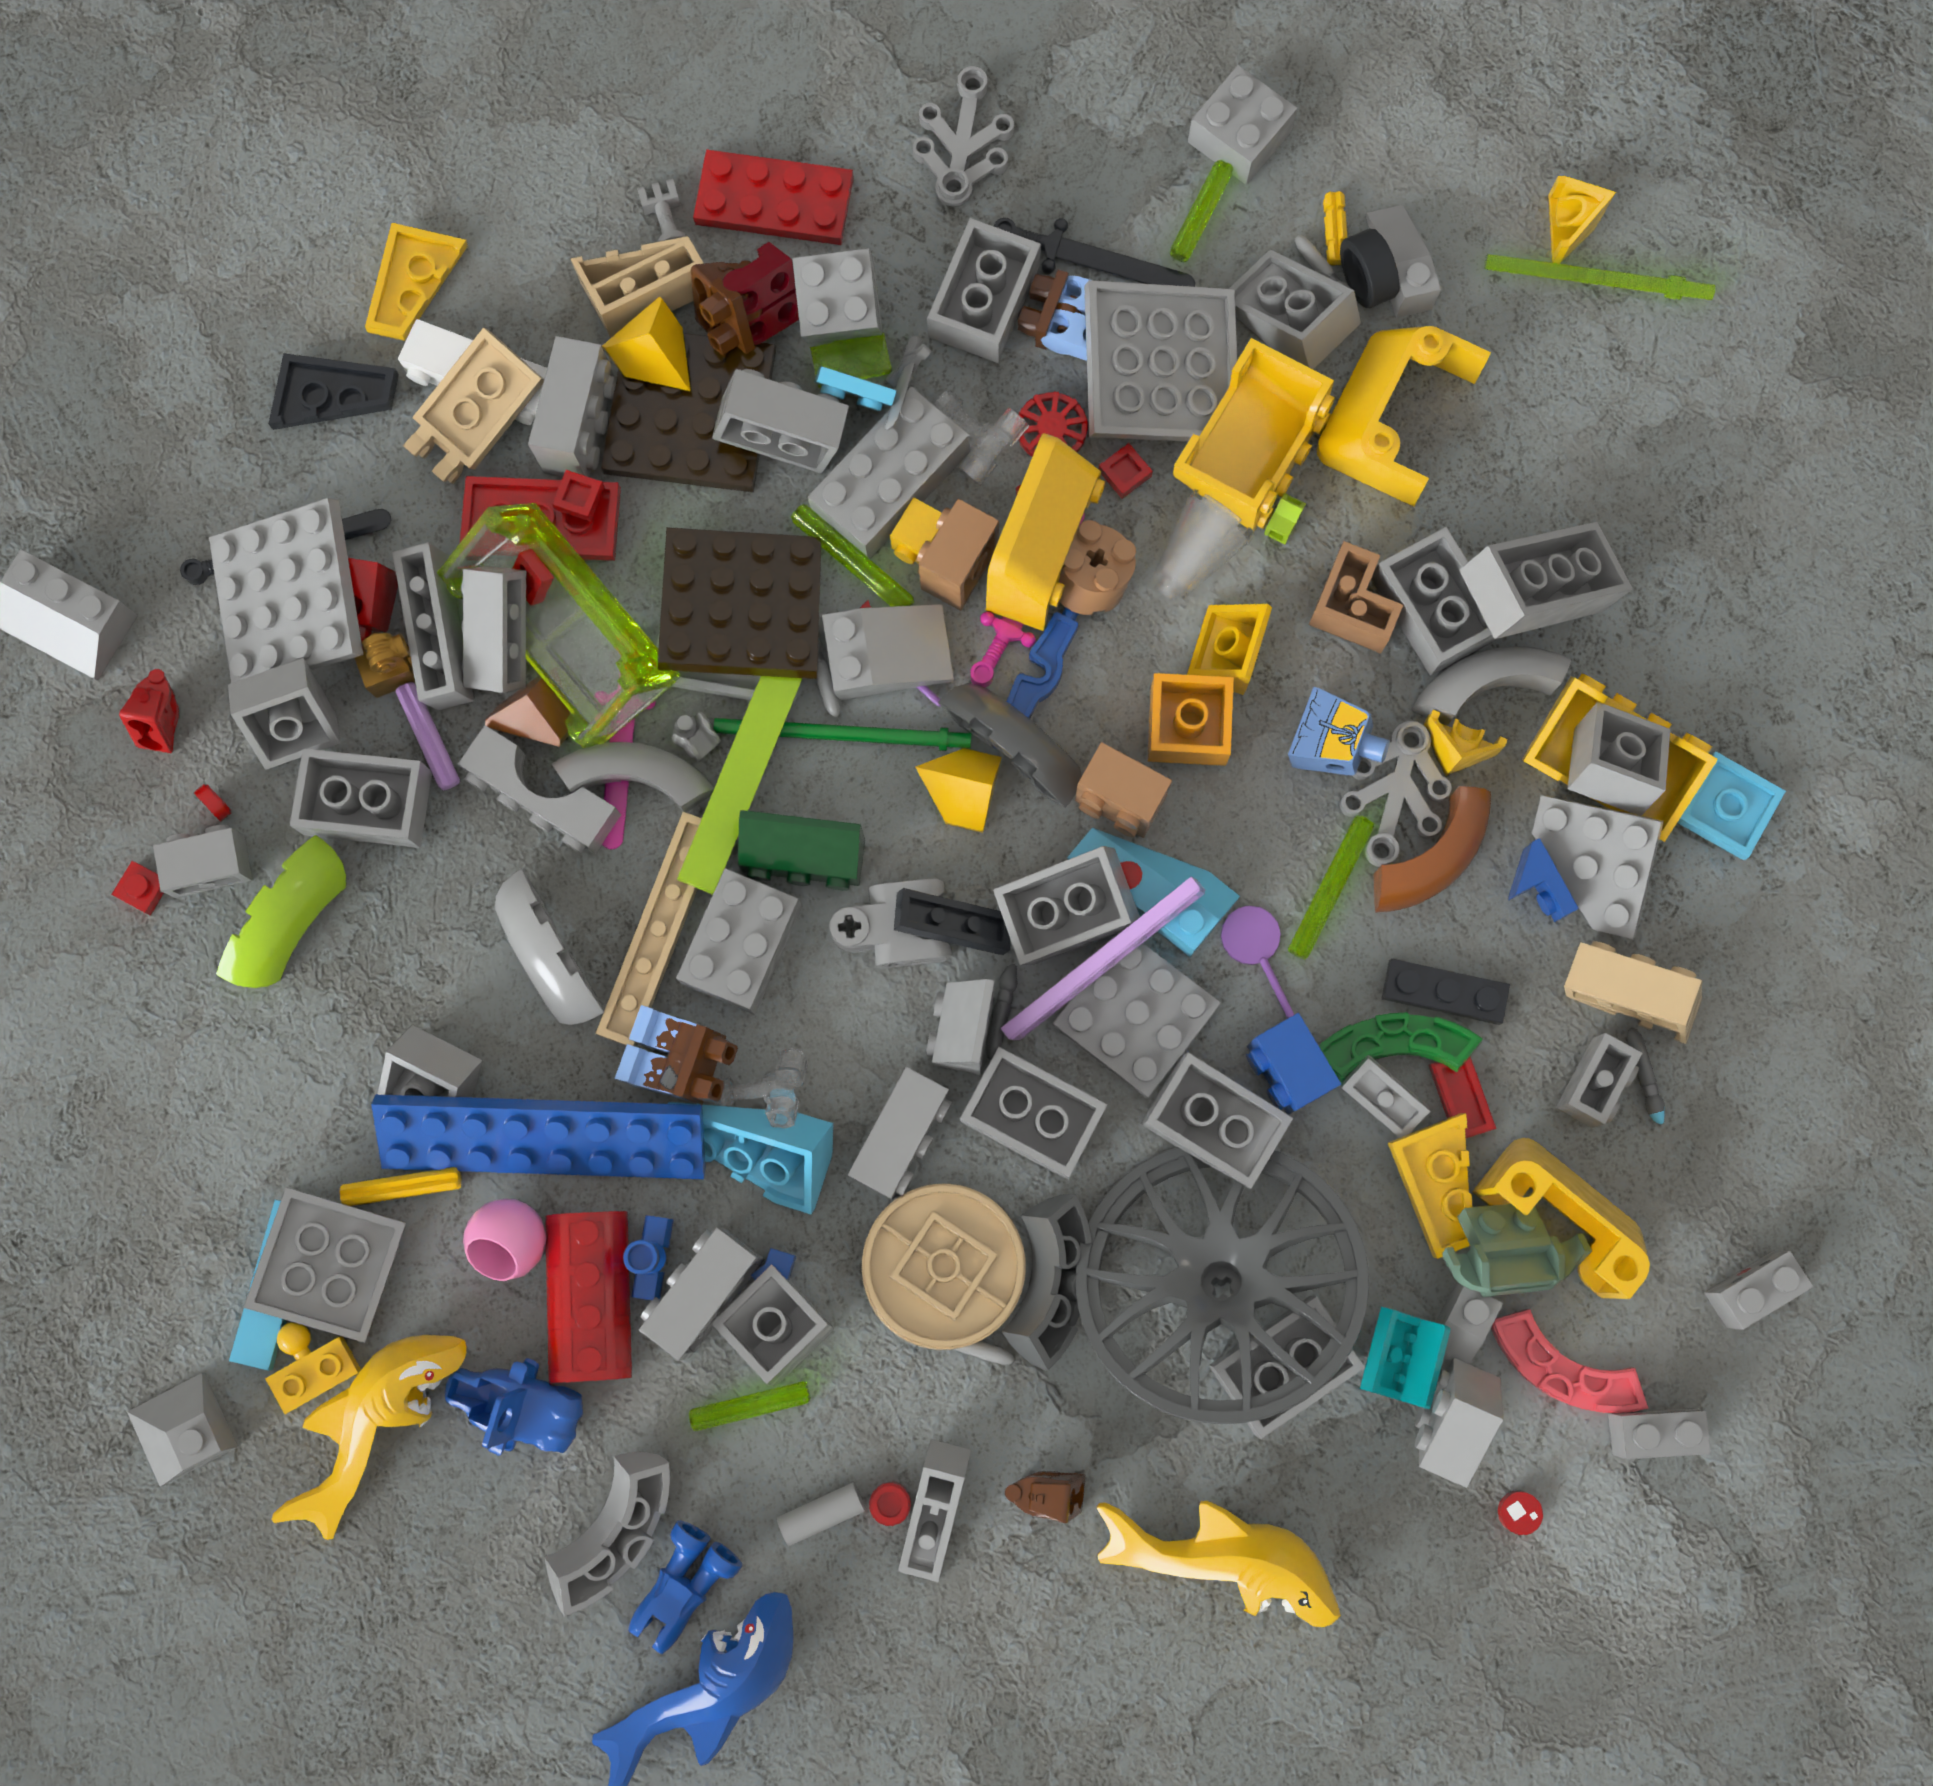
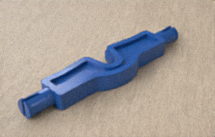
[993,607,1079,752]

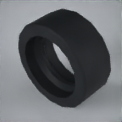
[1340,228,1400,308]

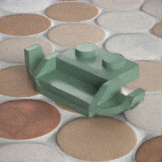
[1442,1204,1592,1297]

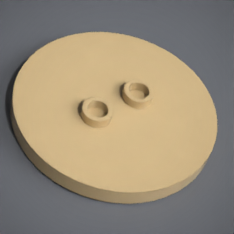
[862,1184,1026,1350]

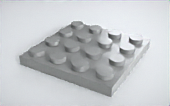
[1084,280,1237,441]
[209,498,363,683]

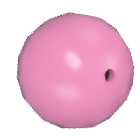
[463,1198,547,1281]

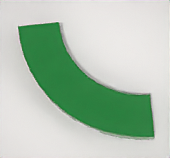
[1319,1012,1483,1083]

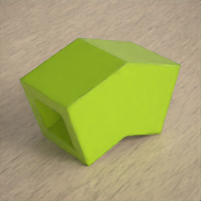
[1264,493,1306,545]

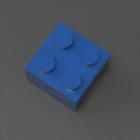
[1246,1012,1341,1115]

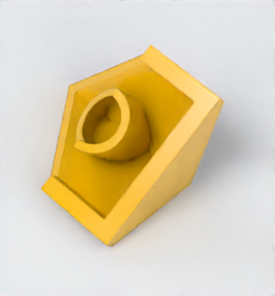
[1548,176,1616,264]
[602,297,691,391]
[1424,710,1508,776]
[915,748,1002,833]

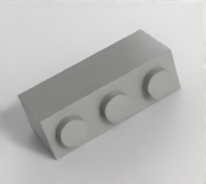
[461,566,526,693]
[848,1067,953,1200]

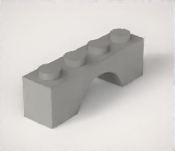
[458,725,621,854]

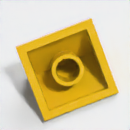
[1187,604,1272,695]

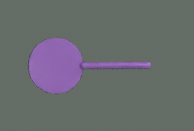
[1221,906,1294,1019]

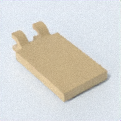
[403,328,544,484]

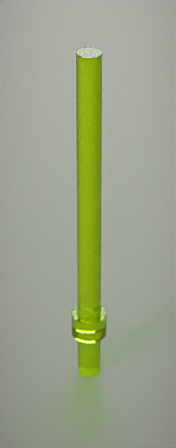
[1484,254,1715,300]

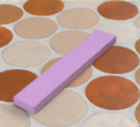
[1001,877,1206,1040]

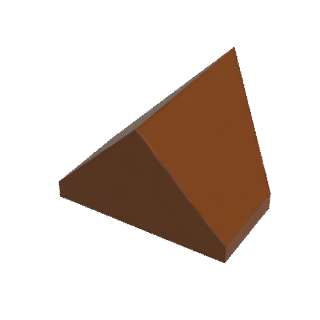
[485,665,573,747]

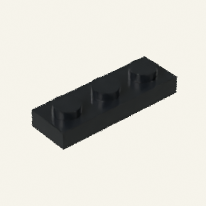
[894,888,1010,955]
[1382,959,1510,1025]

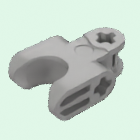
[829,879,952,968]

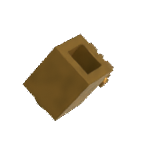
[354,633,415,698]

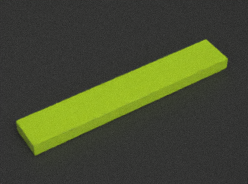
[677,676,802,894]

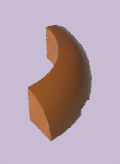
[1374,786,1491,913]

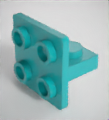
[1360,1307,1451,1409]

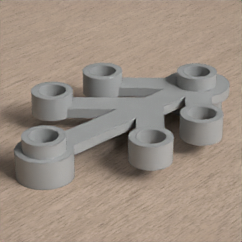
[912,66,1014,206]
[1339,721,1452,867]

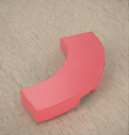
[1491,1309,1649,1413]

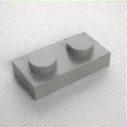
[1341,1055,1431,1138]

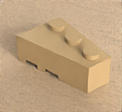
[571,236,704,338]
[1564,941,1702,1044]

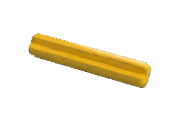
[339,1167,462,1206]

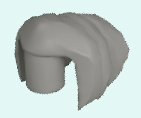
[671,712,721,762]

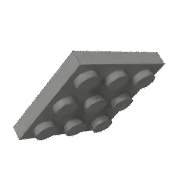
[1052,943,1221,1099]
[243,1187,407,1343]

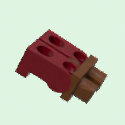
[699,242,799,355]

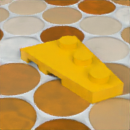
[365,223,468,341]
[1388,1113,1472,1259]

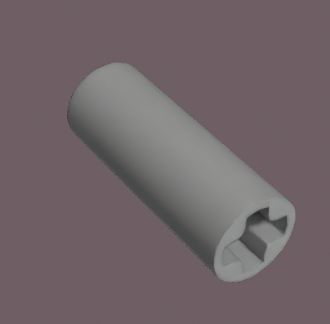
[777,1482,866,1546]

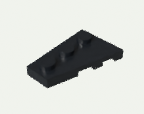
[268,353,399,430]

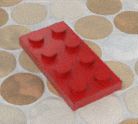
[693,149,854,245]
[459,476,621,561]

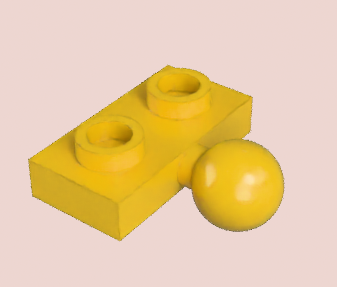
[265,1322,361,1414]

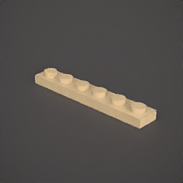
[595,812,702,1047]

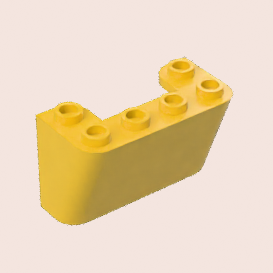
[1173,338,1335,532]
[1522,673,1718,842]
[1472,1138,1650,1299]

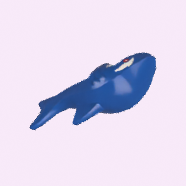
[592,1592,794,1786]

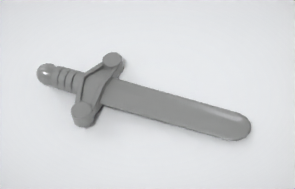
[885,336,931,430]

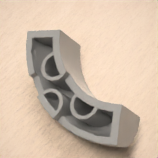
[1411,646,1571,725]
[552,742,715,813]
[495,869,604,1025]
[544,1452,670,1617]

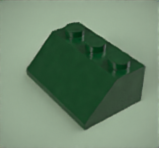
[738,810,865,891]

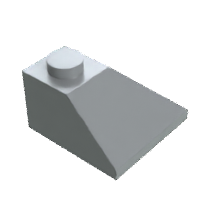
[127,1373,238,1487]

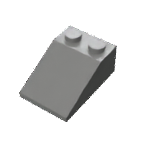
[1229,249,1361,369]
[822,604,954,701]
[926,979,995,1075]
[1140,1052,1293,1189]

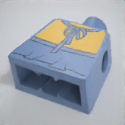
[1288,687,1390,775]

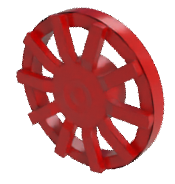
[1016,391,1088,457]

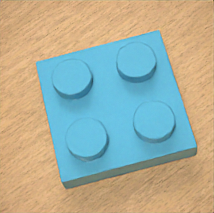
[814,366,897,411]
[1677,751,1786,861]

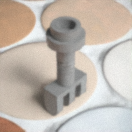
[637,178,686,242]

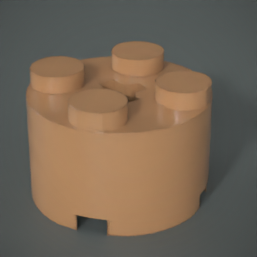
[1059,520,1136,615]

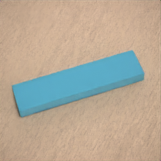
[229,1200,287,1371]

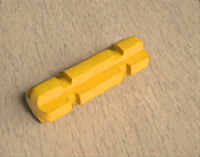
[1323,191,1347,266]

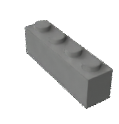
[392,542,474,711]

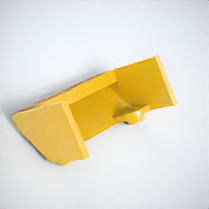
[1316,326,1491,507]
[986,433,1106,631]

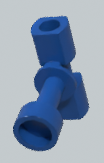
[623,1215,674,1300]

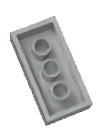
[808,387,969,561]
[1459,522,1633,639]

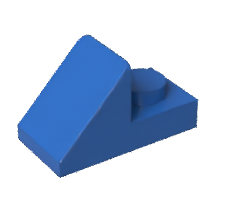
[1508,838,1579,922]

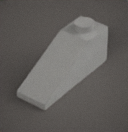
[1365,205,1441,318]
[1435,1283,1503,1371]
[898,1439,971,1582]

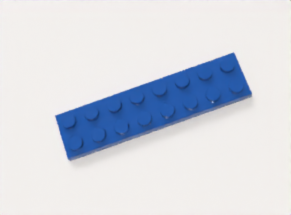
[371,1094,706,1179]

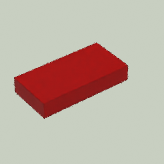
[1428,1056,1496,1138]

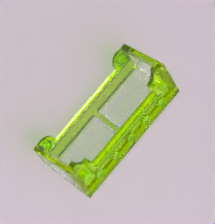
[437,503,681,749]

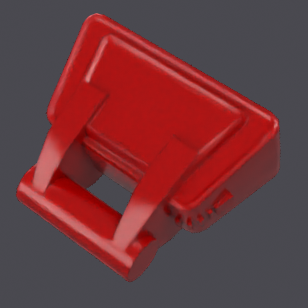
[119,669,179,753]

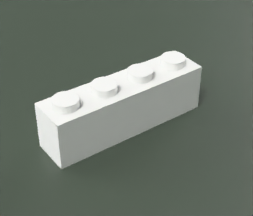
[398,319,547,425]

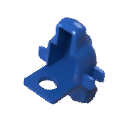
[445,1358,583,1456]

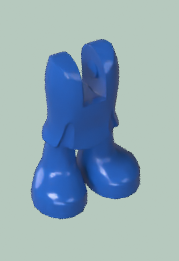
[628,1520,742,1654]

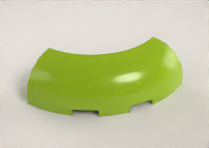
[216,835,346,988]

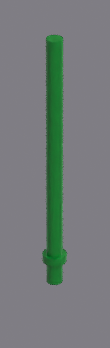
[713,718,972,751]

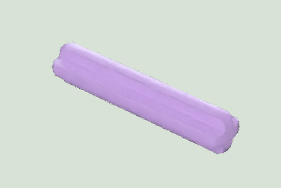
[396,682,460,790]

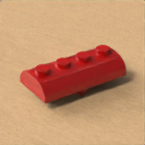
[545,1211,632,1383]

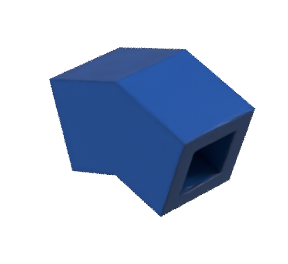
[751,1248,797,1281]

